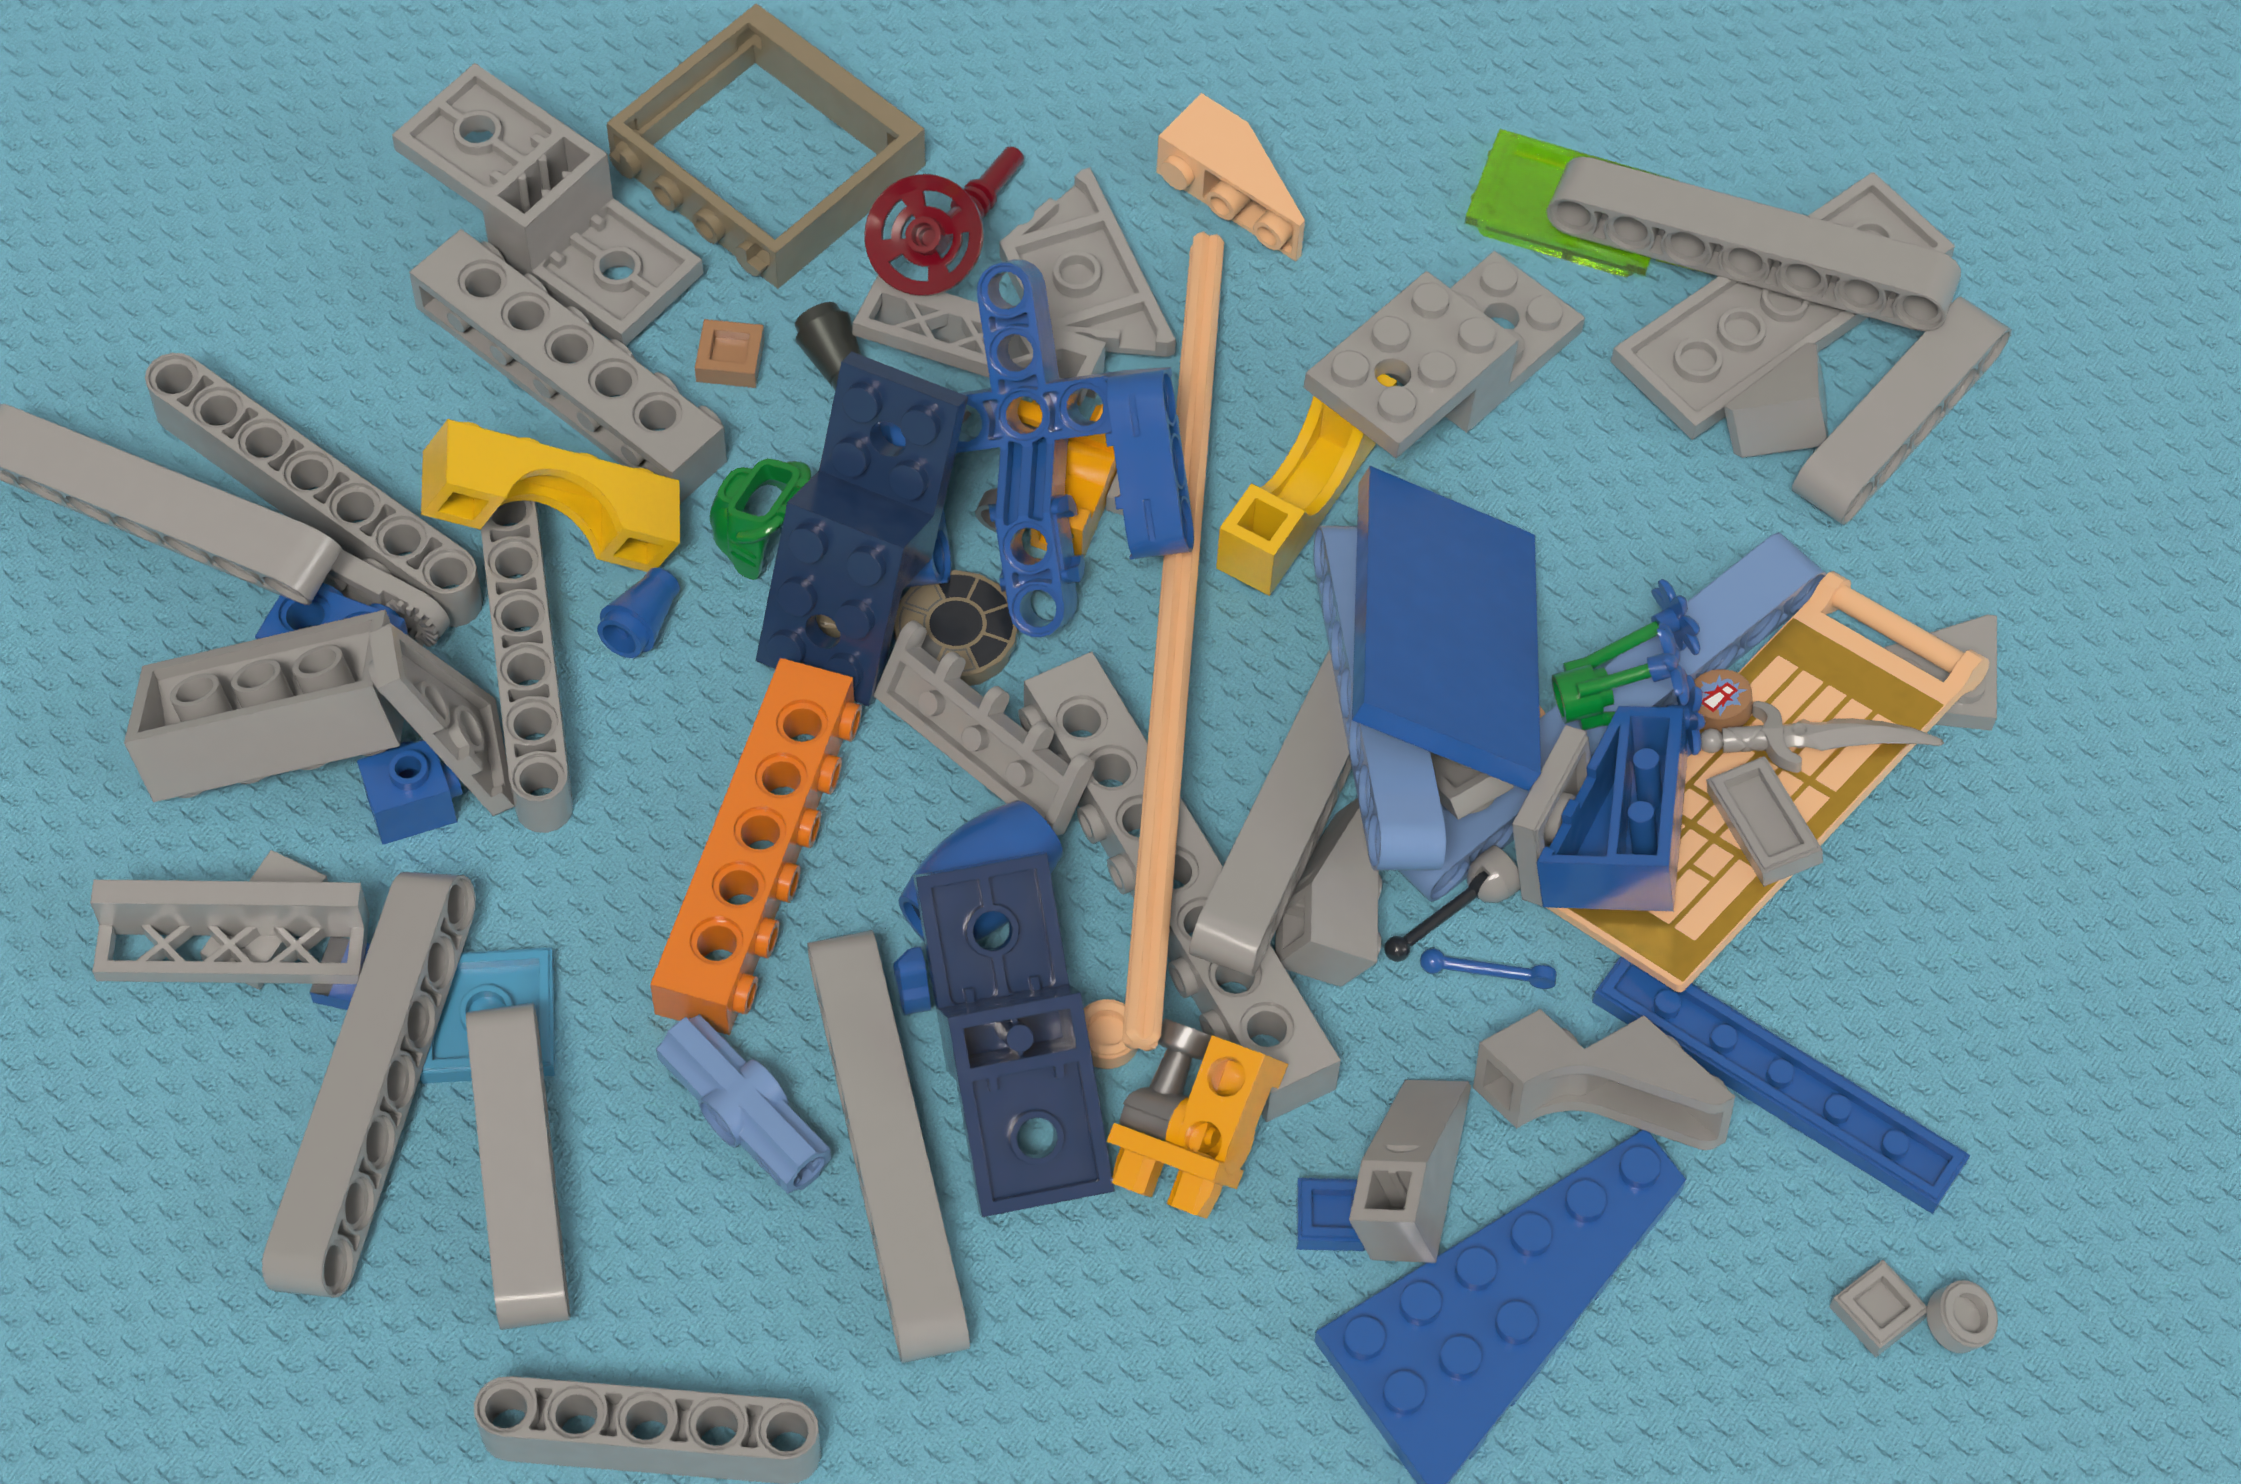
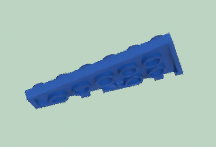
[1314,1130,1686,1484]

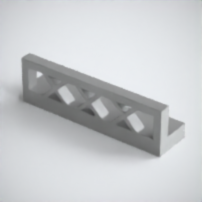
[852,275,1106,406]
[90,879,370,984]

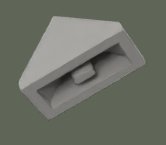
[1724,342,1828,458]

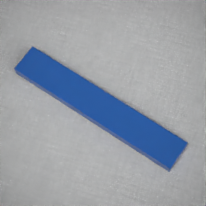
[1592,957,1970,1214]

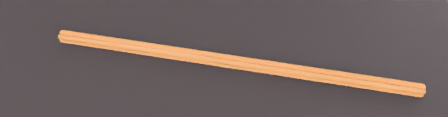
[1122,232,1224,1051]

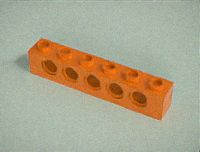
[650,658,862,1035]

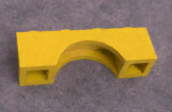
[1216,374,1397,596]
[421,419,680,572]

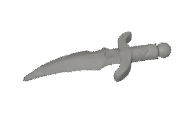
[1701,701,1944,773]

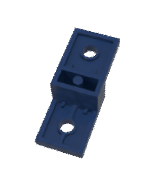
[755,352,968,707]
[913,852,1115,1217]

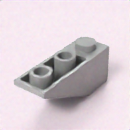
[1275,798,1382,987]
[1349,1080,1471,1263]

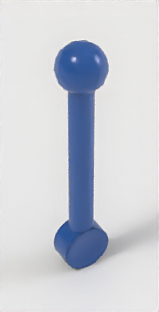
[1420,948,1557,989]

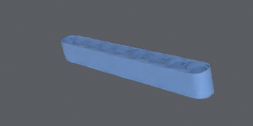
[1397,533,1827,902]

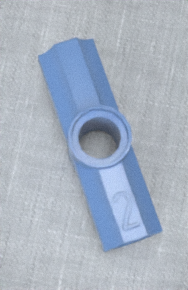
[656,1015,831,1194]

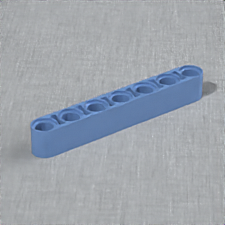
[1313,526,1446,871]

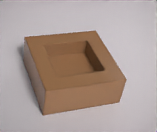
[695,319,765,388]

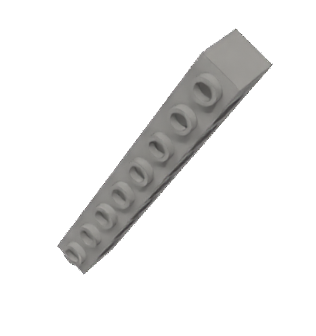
[1018,652,1341,1122]

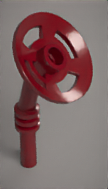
[865,146,1024,296]

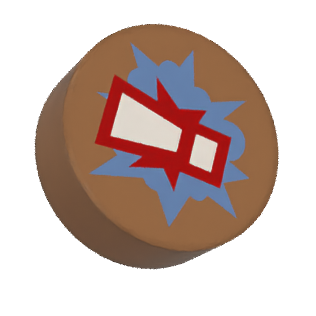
[1694,669,1753,733]

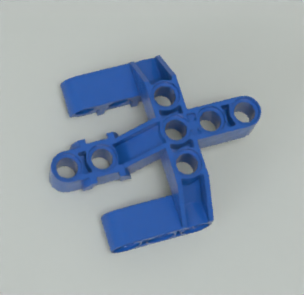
[880,259,1194,637]

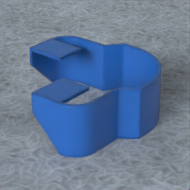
[893,947,931,1015]

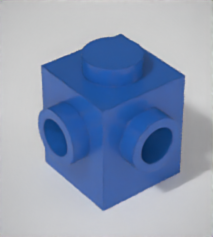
[357,740,463,845]

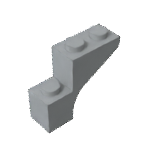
[1473,1009,1735,1150]

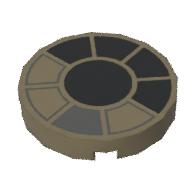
[893,570,1019,686]

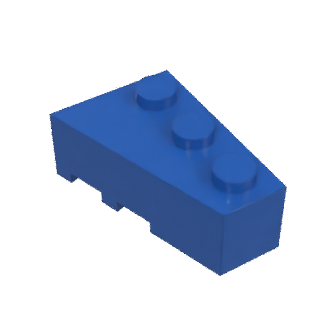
[1536,706,1688,912]

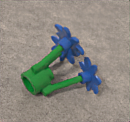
[1552,579,1706,756]

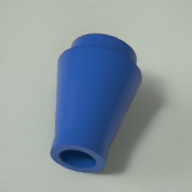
[597,568,680,658]

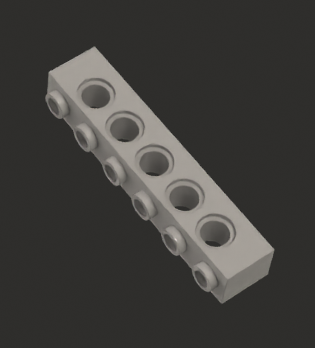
[409,229,727,503]

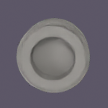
[1927,1280,1998,1353]

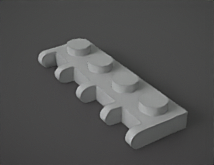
[874,620,1095,835]

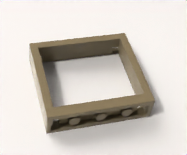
[606,3,925,289]

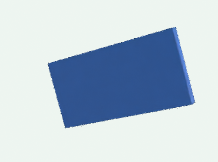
[1352,466,1541,791]

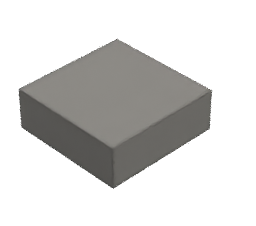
[1829,1260,1927,1358]

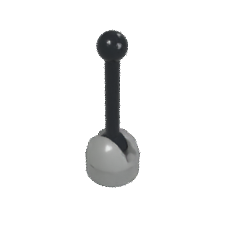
[1384,845,1520,962]

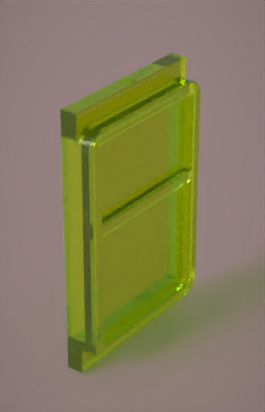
[1465,129,1679,277]

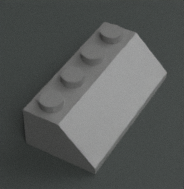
[124,610,404,802]

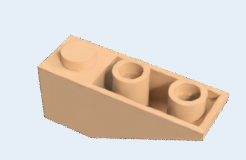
[1156,93,1305,261]

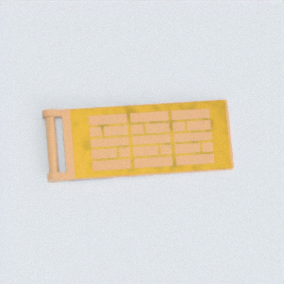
[1545,571,1990,992]

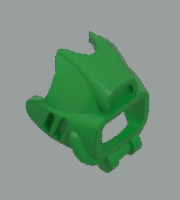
[709,458,811,580]

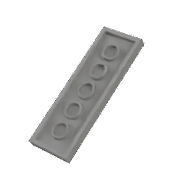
[1611,172,1955,440]

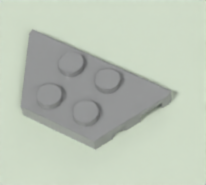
[1000,168,1176,357]

